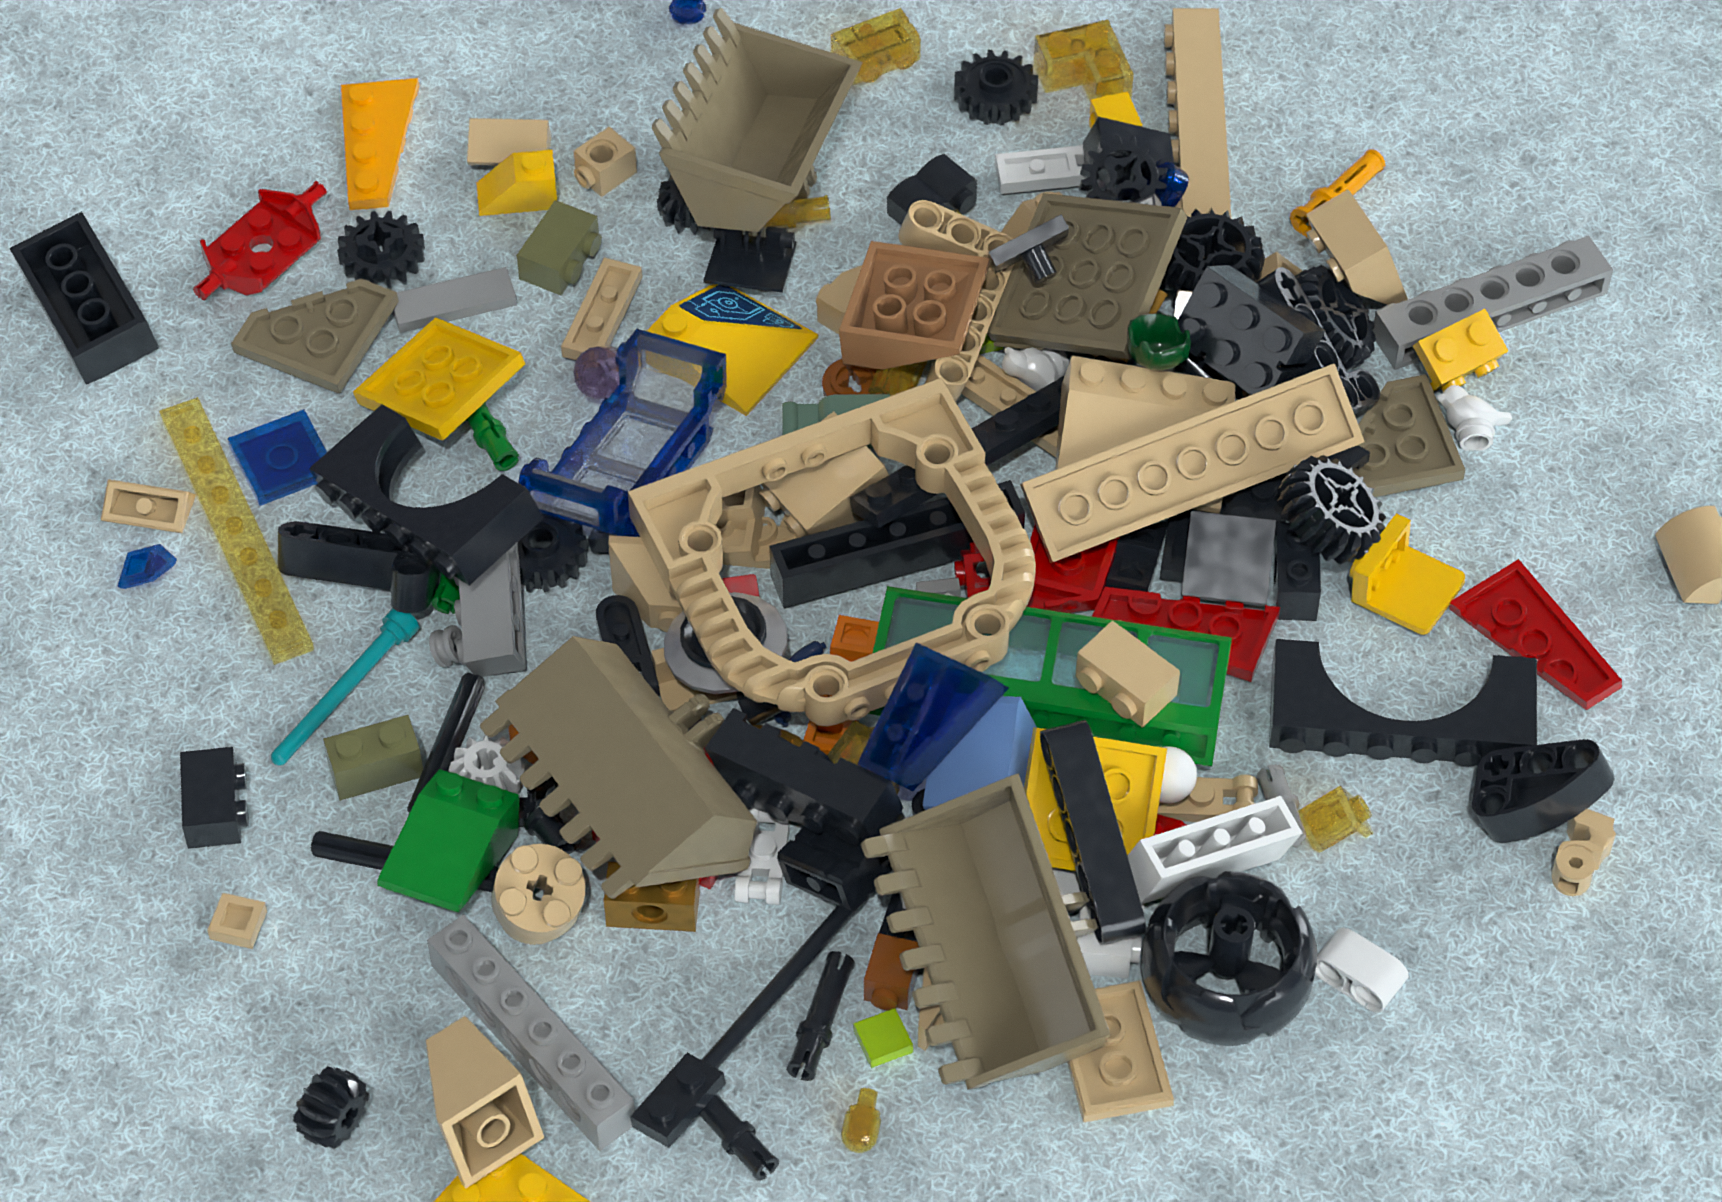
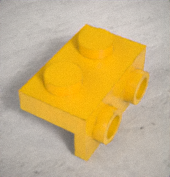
[1413,309,1509,392]

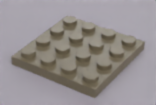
[987,193,1188,359]

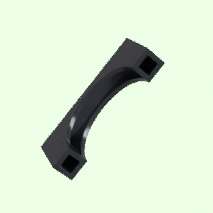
[309,404,544,586]
[1269,639,1537,767]

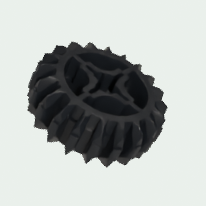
[1163,207,1265,296]
[1295,265,1376,371]
[1277,455,1386,565]

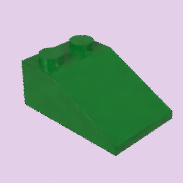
[377,769,520,913]

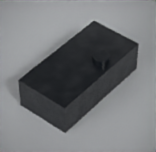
[9,211,159,385]

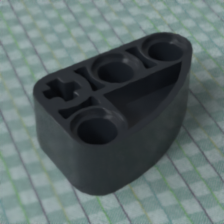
[1472,739,1615,843]

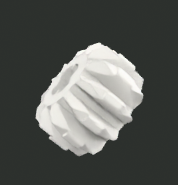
[449,735,525,794]

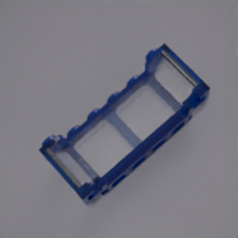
[518,328,727,537]

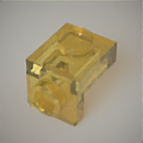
[1298,786,1373,853]

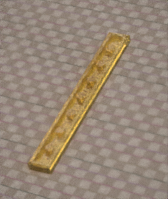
[159,397,314,665]

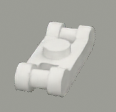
[735,807,791,905]

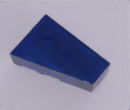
[857,642,1009,792]

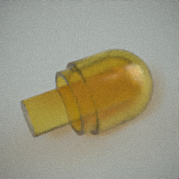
[841,1088,881,1153]

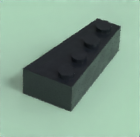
[705,708,904,845]

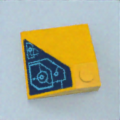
[646,284,818,416]

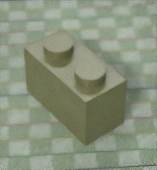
[516,200,602,295]
[323,715,423,801]

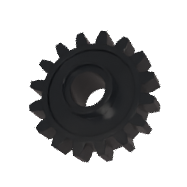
[954,49,1039,125]
[518,505,588,592]

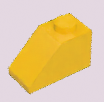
[476,149,557,216]

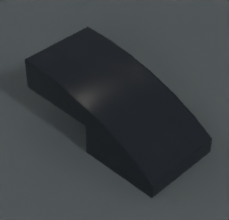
[1106,524,1167,592]

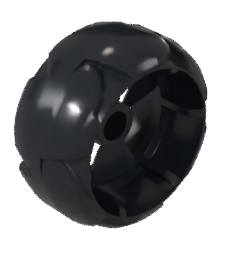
[1141,871,1317,1046]

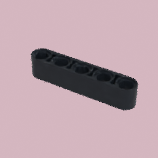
[1040,720,1146,945]

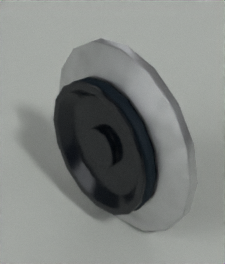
[664,592,788,694]

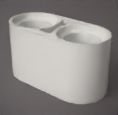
[1315,927,1408,1013]

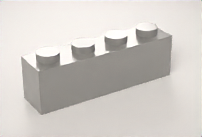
[453,542,526,677]

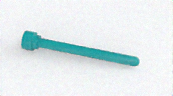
[271,608,420,766]

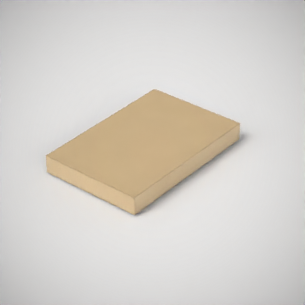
[1067,980,1174,1122]

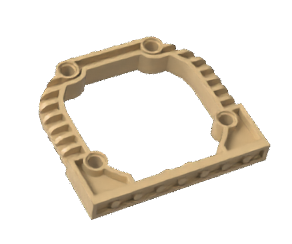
[628,378,1036,726]

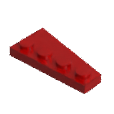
[1449,559,1622,710]
[1091,587,1280,682]

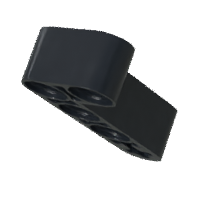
[1256,267,1380,415]
[277,521,440,613]

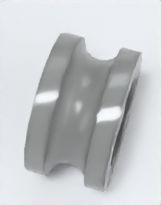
[429,625,462,668]

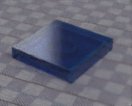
[227,409,327,506]

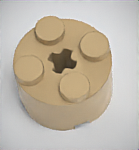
[491,844,585,945]

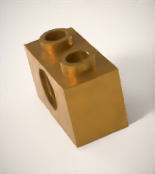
[604,862,700,932]

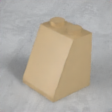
[759,411,889,538]
[426,1016,544,1188]

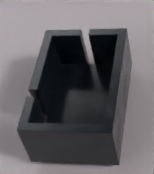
[1178,265,1326,395]

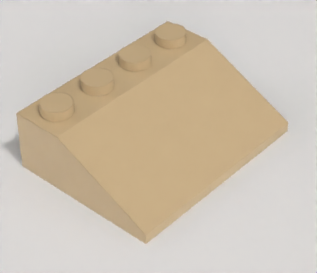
[1055,356,1236,514]

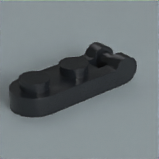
[596,595,660,696]

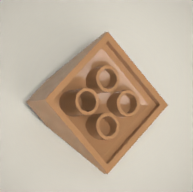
[839,241,990,370]

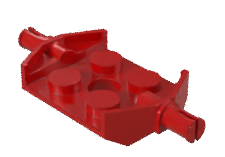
[193,181,327,300]

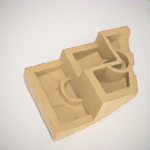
[699,484,797,569]

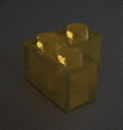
[1033,19,1134,102]

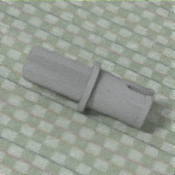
[1256,764,1307,847]

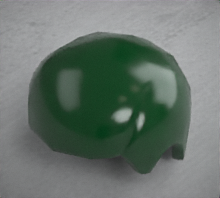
[1127,313,1191,371]

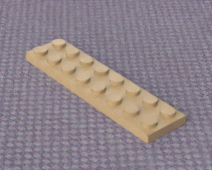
[1020,364,1365,563]

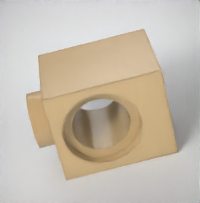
[574,127,637,197]

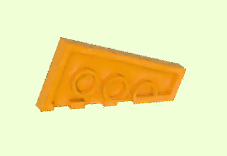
[341,78,420,211]

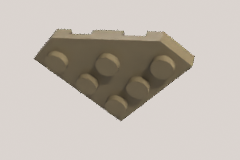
[231,279,399,394]
[1353,374,1465,497]

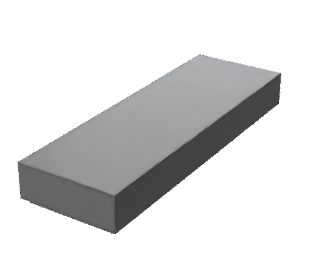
[393,267,517,333]

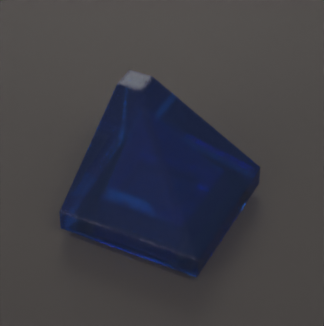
[118,544,177,589]

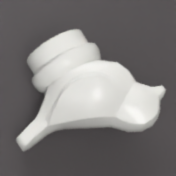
[1002,347,1069,392]
[1437,385,1512,451]

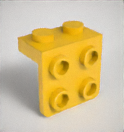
[1349,513,1465,635]

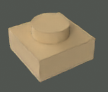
[207,893,267,949]

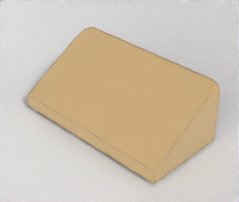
[101,479,195,533]

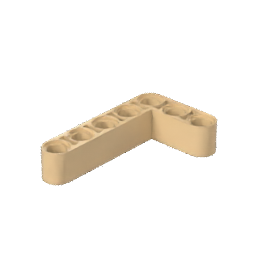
[898,200,1014,402]

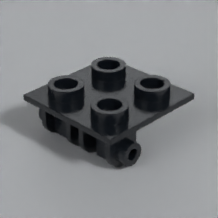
[703,226,797,293]

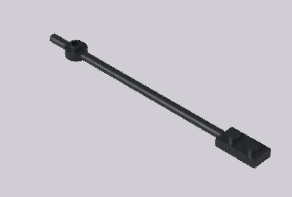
[630,788,925,1148]

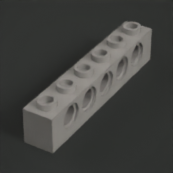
[1372,236,1613,370]
[427,914,635,1152]

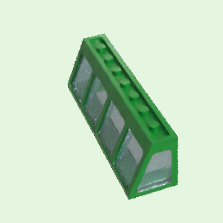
[868,586,1232,767]

